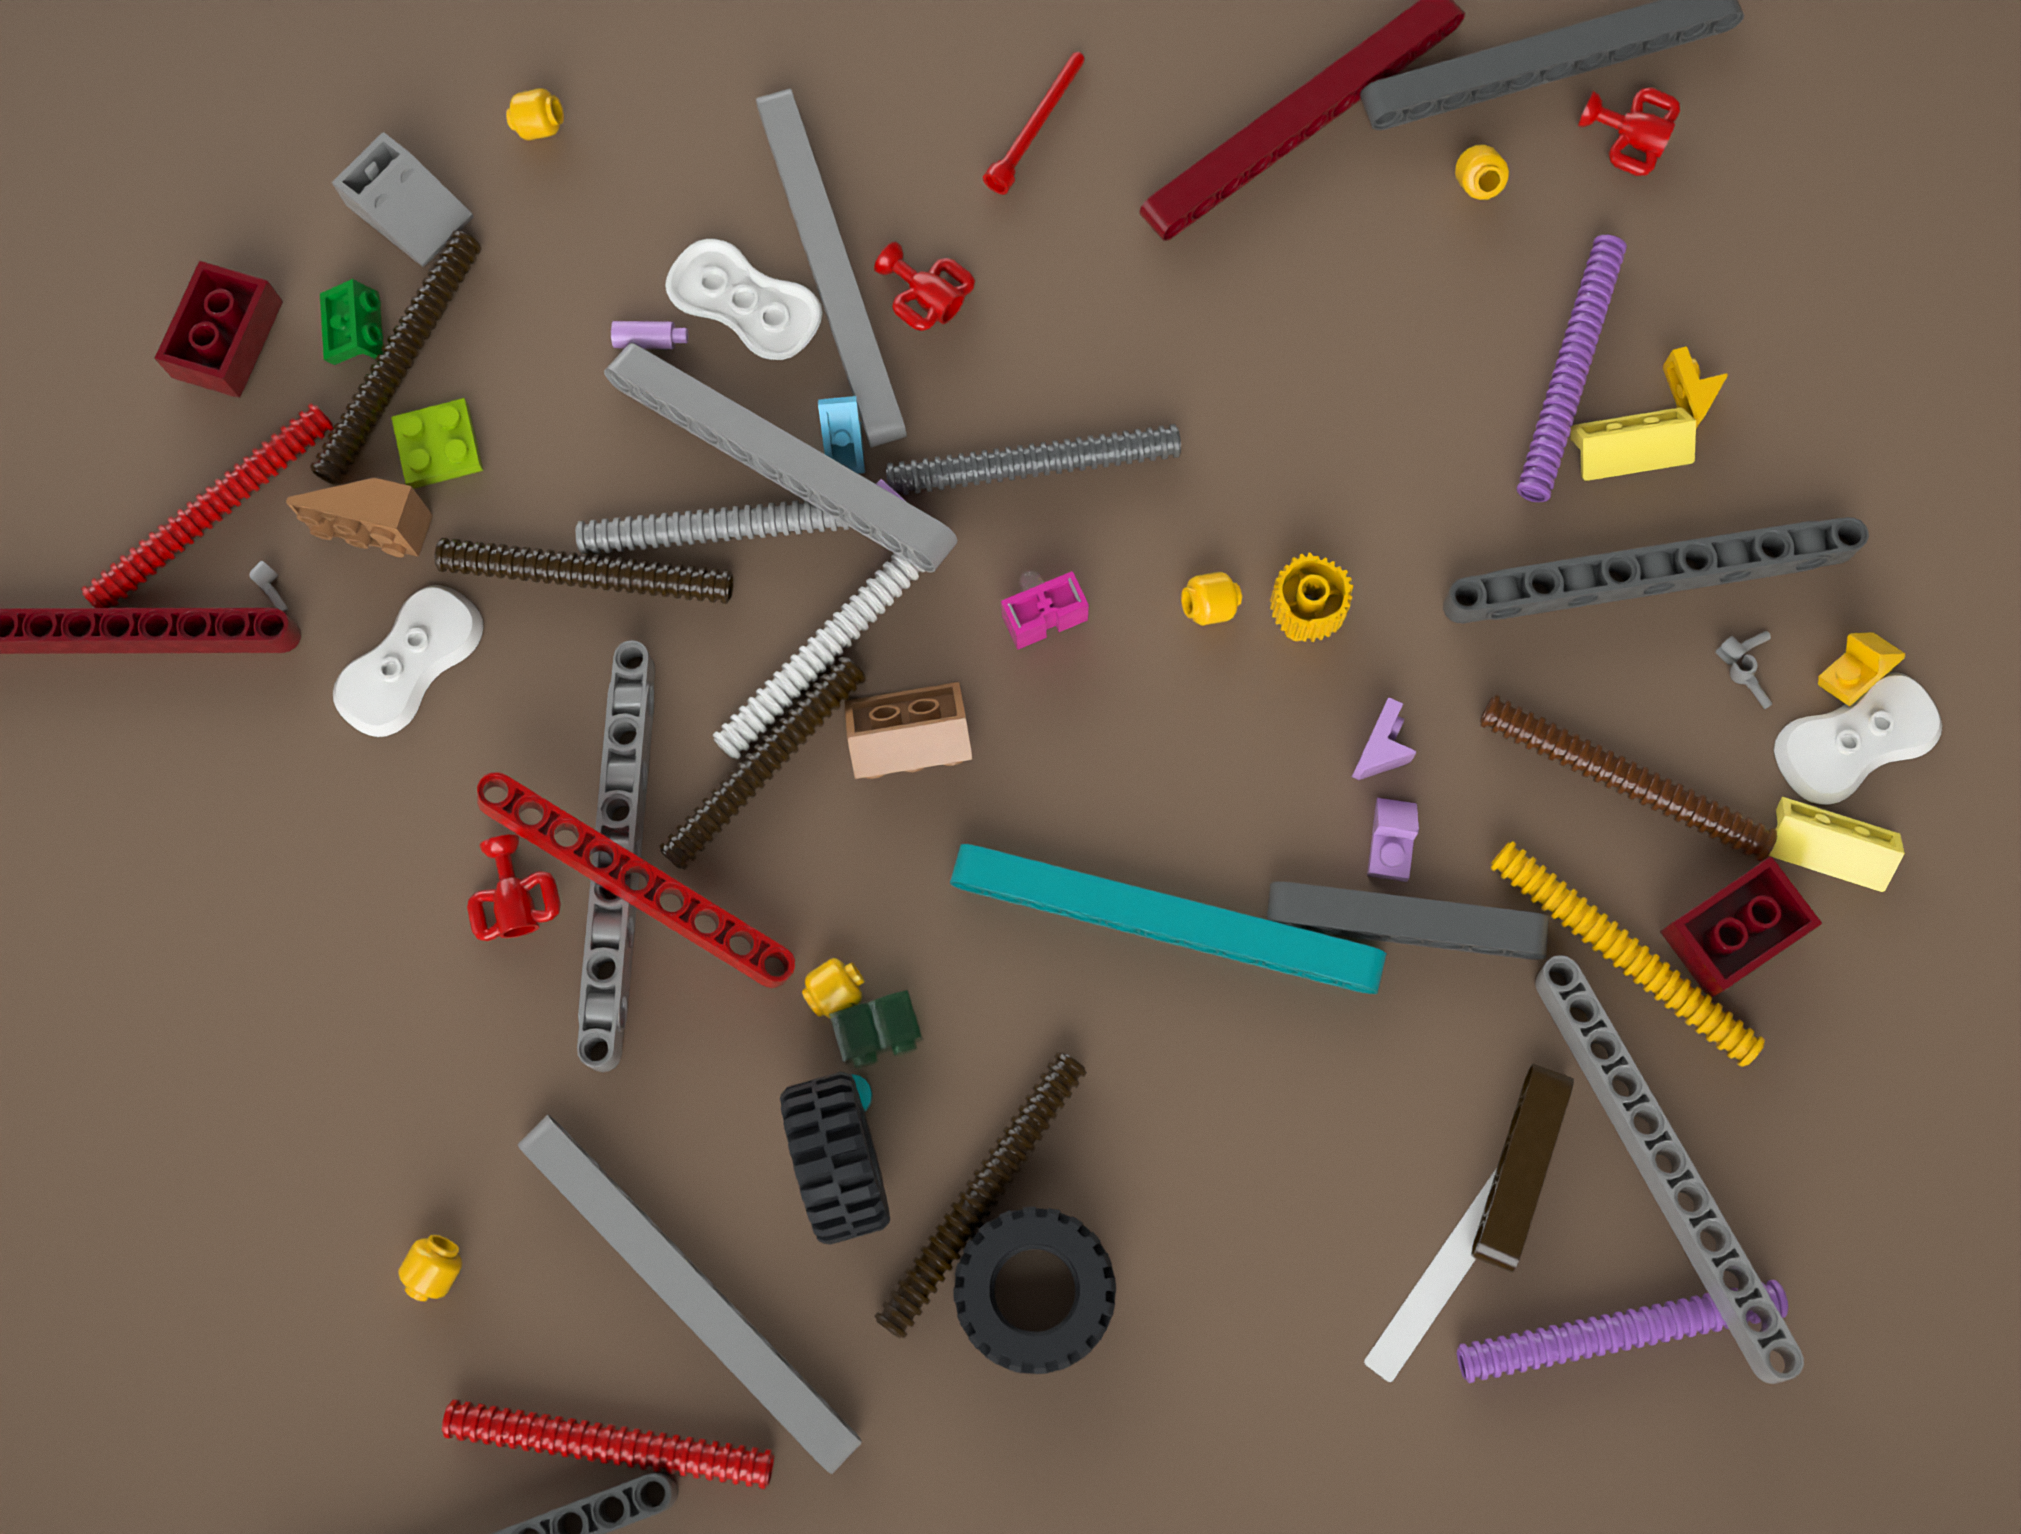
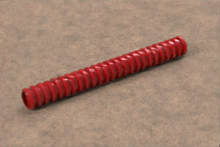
[81,403,334,608]
[442,1399,774,1489]

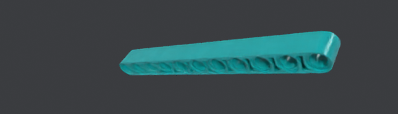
[950,844,1387,994]

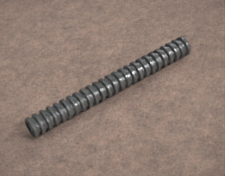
[886,424,1181,495]

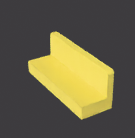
[1571,407,1696,481]
[1769,797,1905,892]

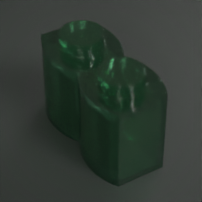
[830,990,924,1069]

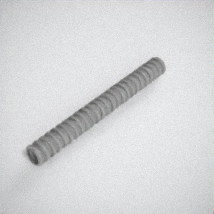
[575,500,849,554]

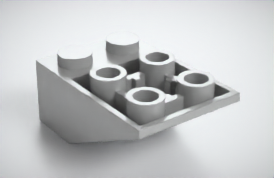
[332,132,474,268]

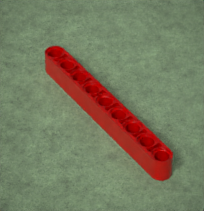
[477,772,795,988]

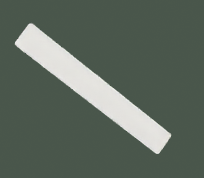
[1364,1168,1497,1382]

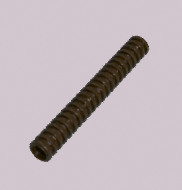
[659,656,866,870]

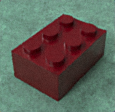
[154,260,283,398]
[1659,856,1823,997]

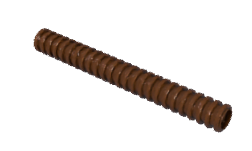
[1479,695,1778,862]

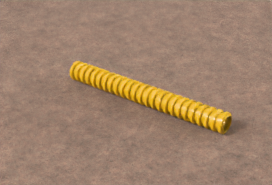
[1490,841,1765,1067]

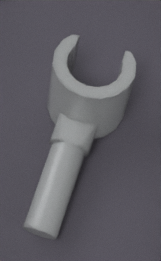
[250,561,288,613]
[1715,631,1771,665]
[1730,654,1772,709]

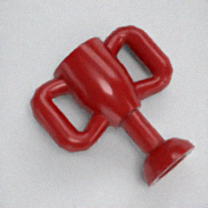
[1578,88,1680,176]
[874,241,976,331]
[467,834,561,941]

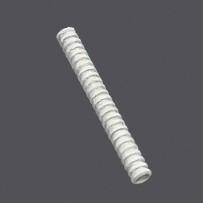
[713,553,925,759]

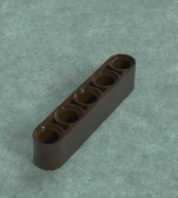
[1471,1064,1574,1272]

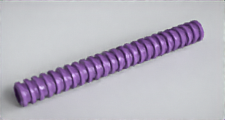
[1516,235,1627,502]
[1457,1279,1788,1383]

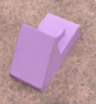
[1352,697,1416,780]
[1367,798,1419,882]

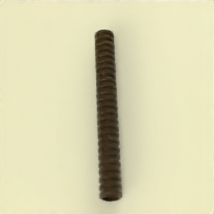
[310,231,482,485]
[434,537,734,604]
[874,1052,1087,1338]

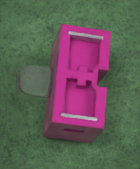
[1001,570,1089,650]

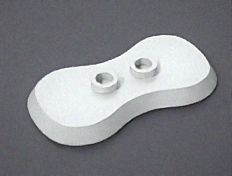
[666,239,822,360]
[333,585,484,737]
[1774,672,1942,805]

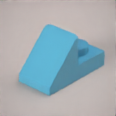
[818,396,865,474]

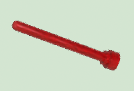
[983,52,1085,195]

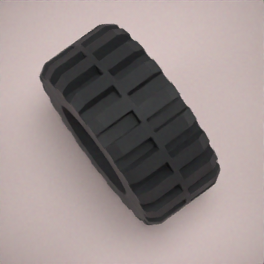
[780,1072,891,1245]
[953,1206,1116,1374]

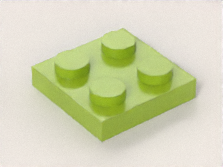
[391,398,483,489]

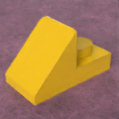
[1662,346,1728,428]
[1818,632,1905,707]

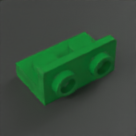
[320,279,383,365]

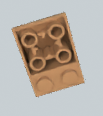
[286,478,433,558]

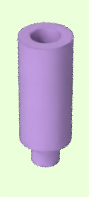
[611,321,688,349]

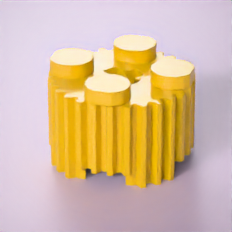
[1270,552,1353,642]

